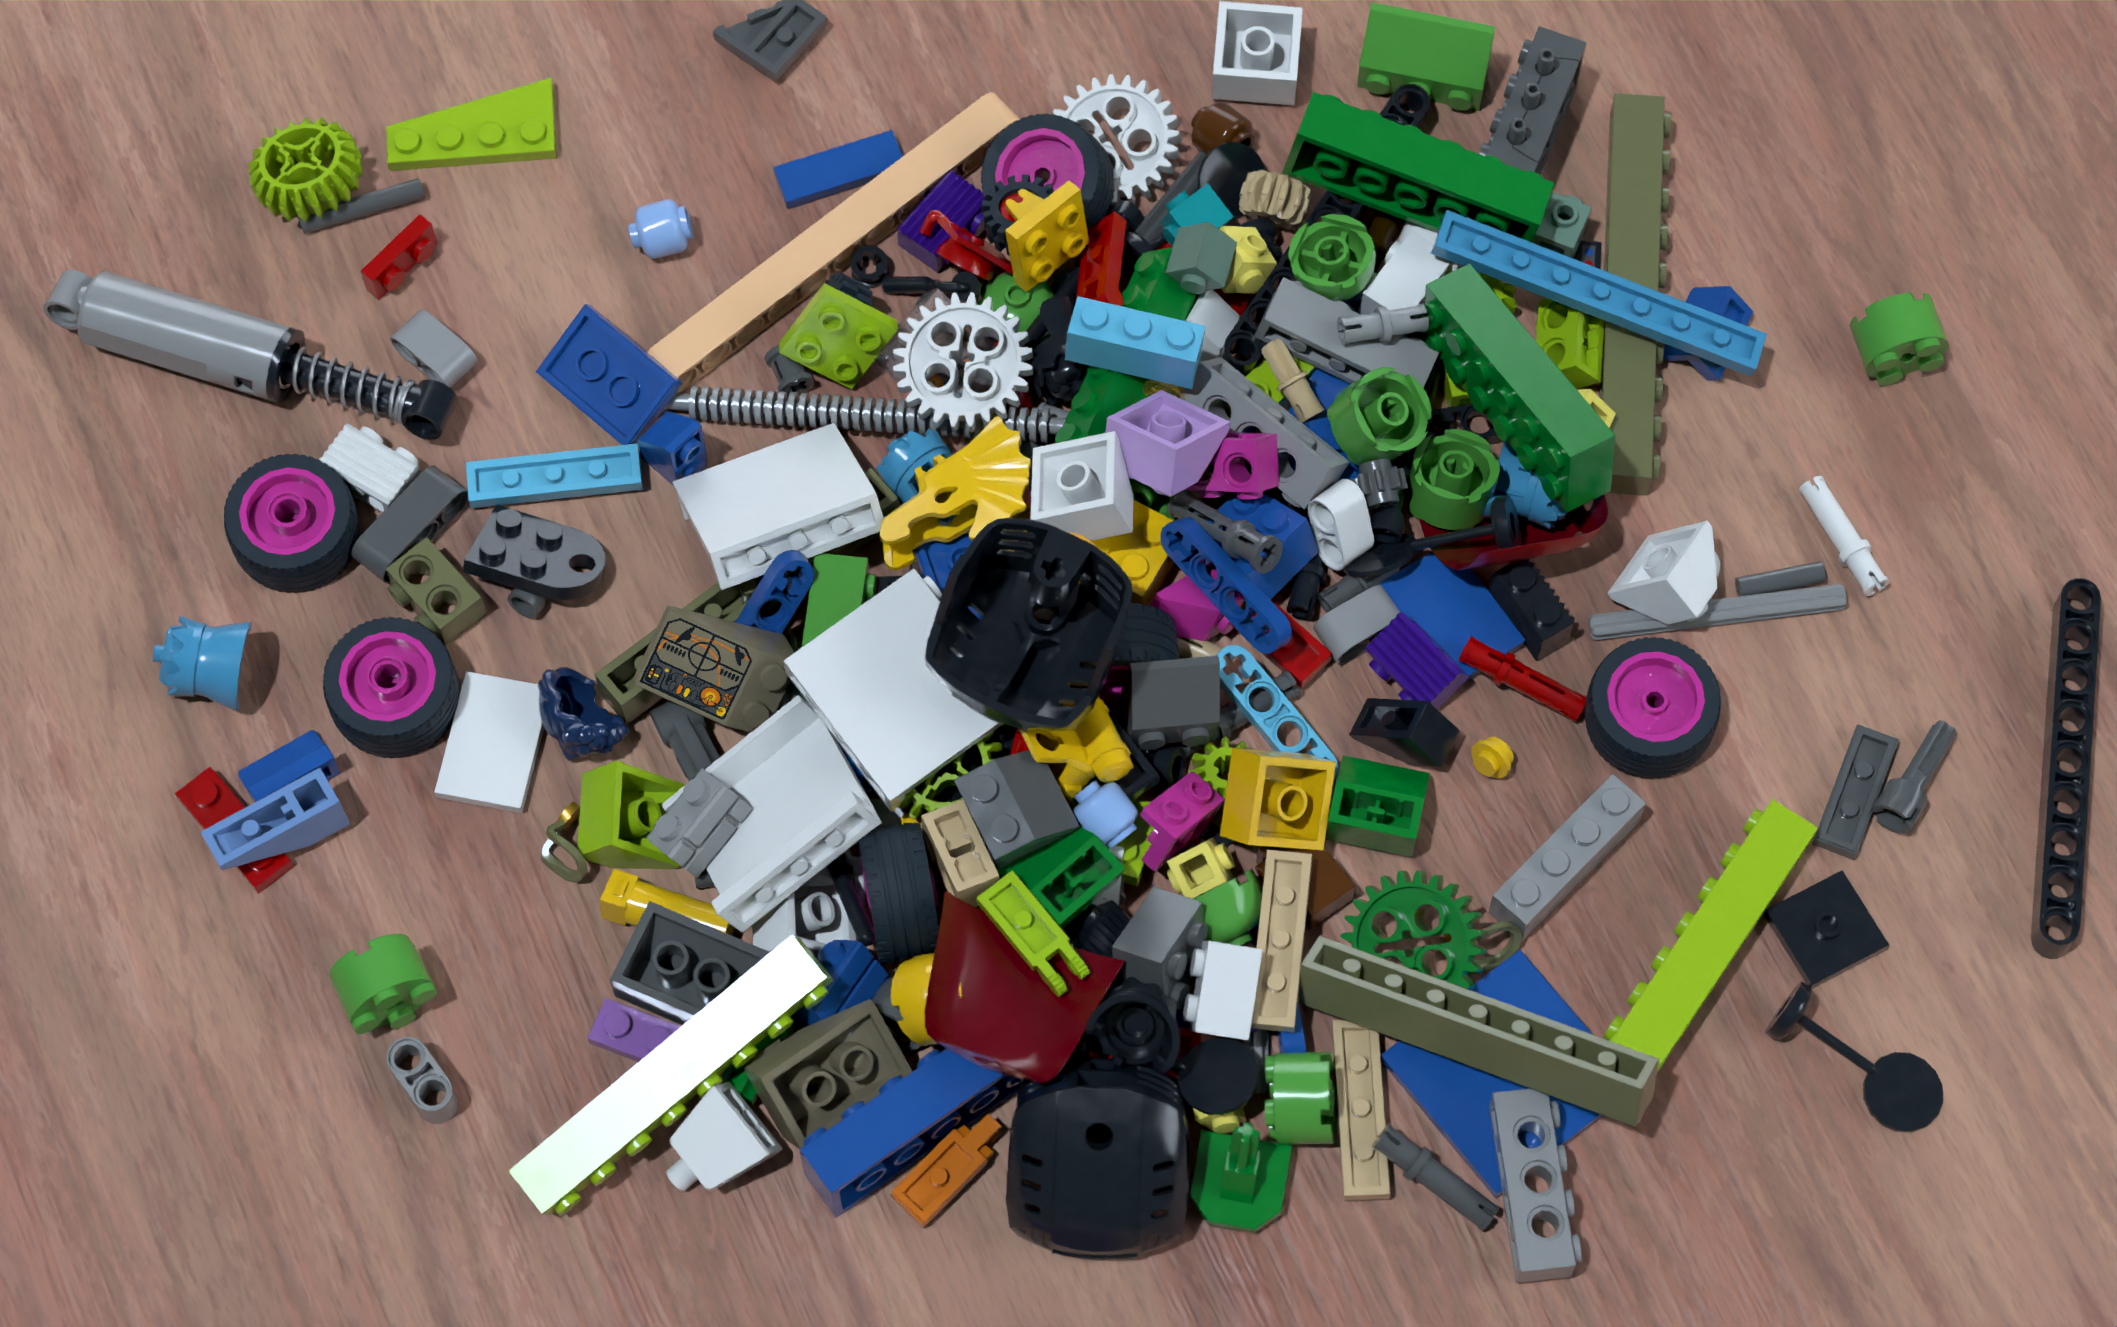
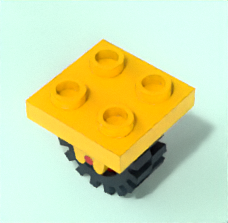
[982,175,1089,292]

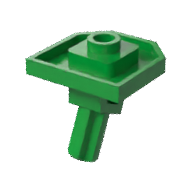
[1190,1122,1292,1233]

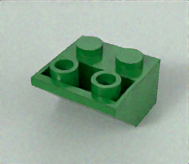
[1325,755,1430,857]
[995,826,1125,929]

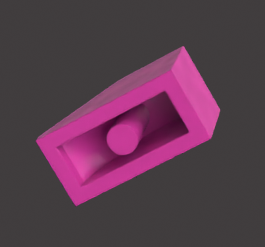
[1150,563,1245,641]

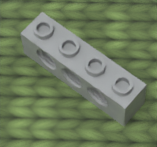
[1179,357,1350,509]
[1489,1089,1582,1283]

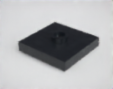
[1764,870,1889,989]

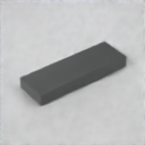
[1812,724,1899,860]

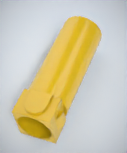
[600,869,735,936]

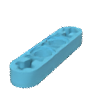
[1215,645,1338,781]

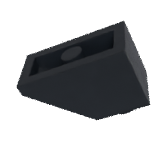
[1349,698,1460,767]

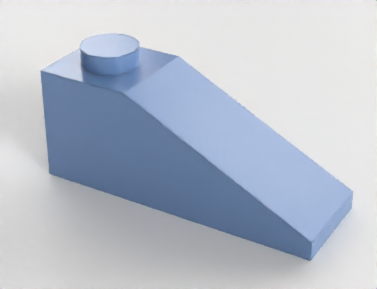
[200,768,350,870]

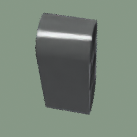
[351,465,468,583]

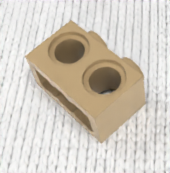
[921,799,999,907]

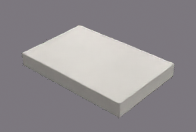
[434,671,544,814]

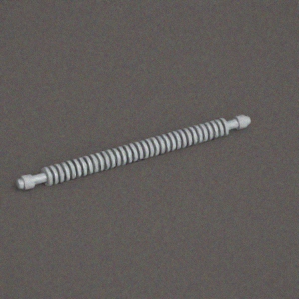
[661,386,1066,443]

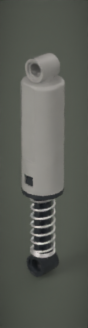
[43,270,458,440]

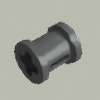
[764,345,815,398]

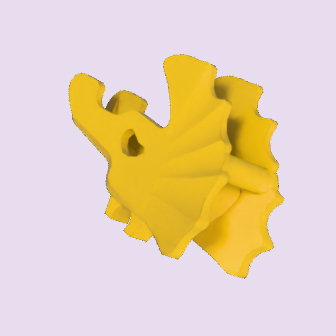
[880,416,1031,571]

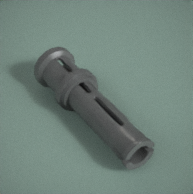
[1167,490,1283,574]

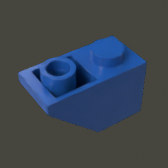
[637,411,708,485]

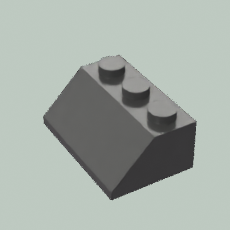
[610,901,770,1026]

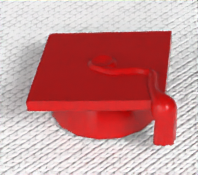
[919,210,1013,281]

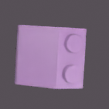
[1105,390,1230,497]

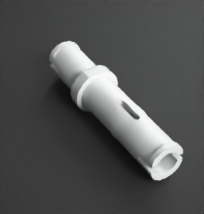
[1798,476,1890,596]

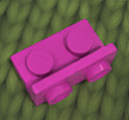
[1140,772,1225,872]

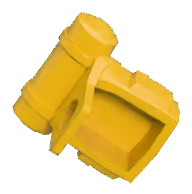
[1019,688,1134,805]

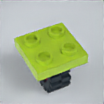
[779,272,898,389]

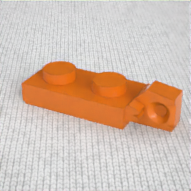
[890,1114,1002,1228]

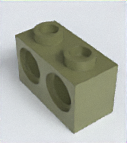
[386,537,486,646]

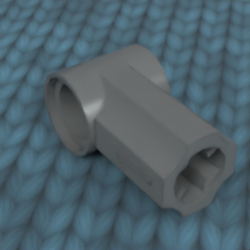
[649,701,720,782]

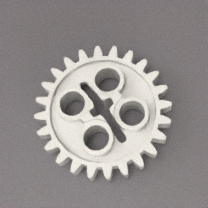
[1053,74,1182,206]
[893,293,1034,432]

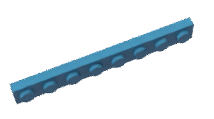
[1431,210,1767,377]

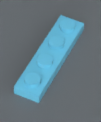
[466,444,643,508]

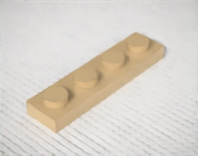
[1251,850,1312,1032]
[1331,1020,1390,1201]

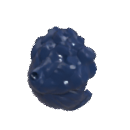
[537,667,629,761]

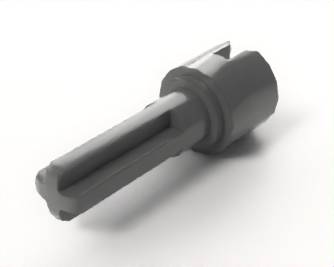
[1872,720,1956,834]

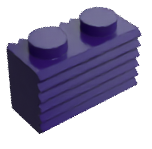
[897,170,985,273]
[1365,612,1470,710]

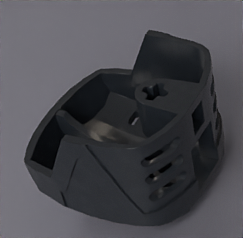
[924,518,1132,732]
[1006,1057,1189,1259]

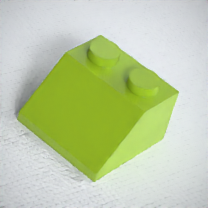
[577,760,685,869]

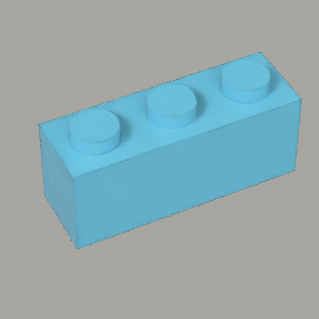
[1065,296,1206,389]

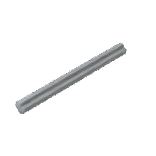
[1588,584,1847,640]

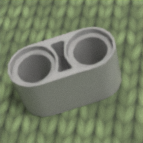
[390,309,478,388]
[1313,585,1400,665]
[387,1037,458,1124]

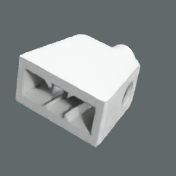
[666,1081,782,1191]

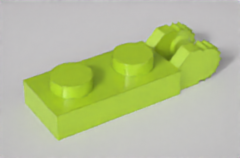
[976,870,1090,997]

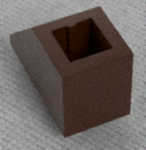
[1255,846,1355,930]

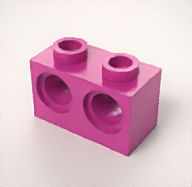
[1184,432,1279,499]

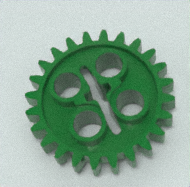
[1341,870,1487,989]

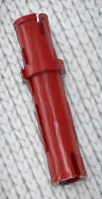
[1458,636,1586,722]

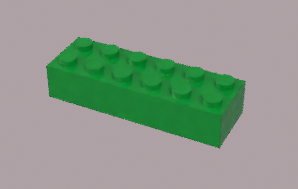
[1282,91,1554,242]
[1422,264,1616,513]

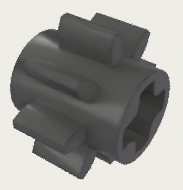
[1350,459,1408,509]

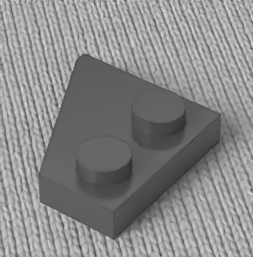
[713,0,828,82]

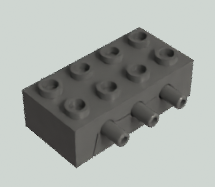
[1479,26,1587,175]

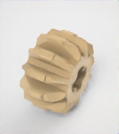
[1239,170,1311,230]

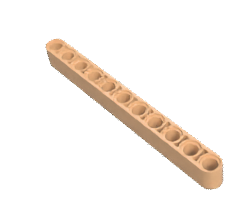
[647,92,1020,393]

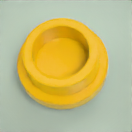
[1471,736,1514,779]

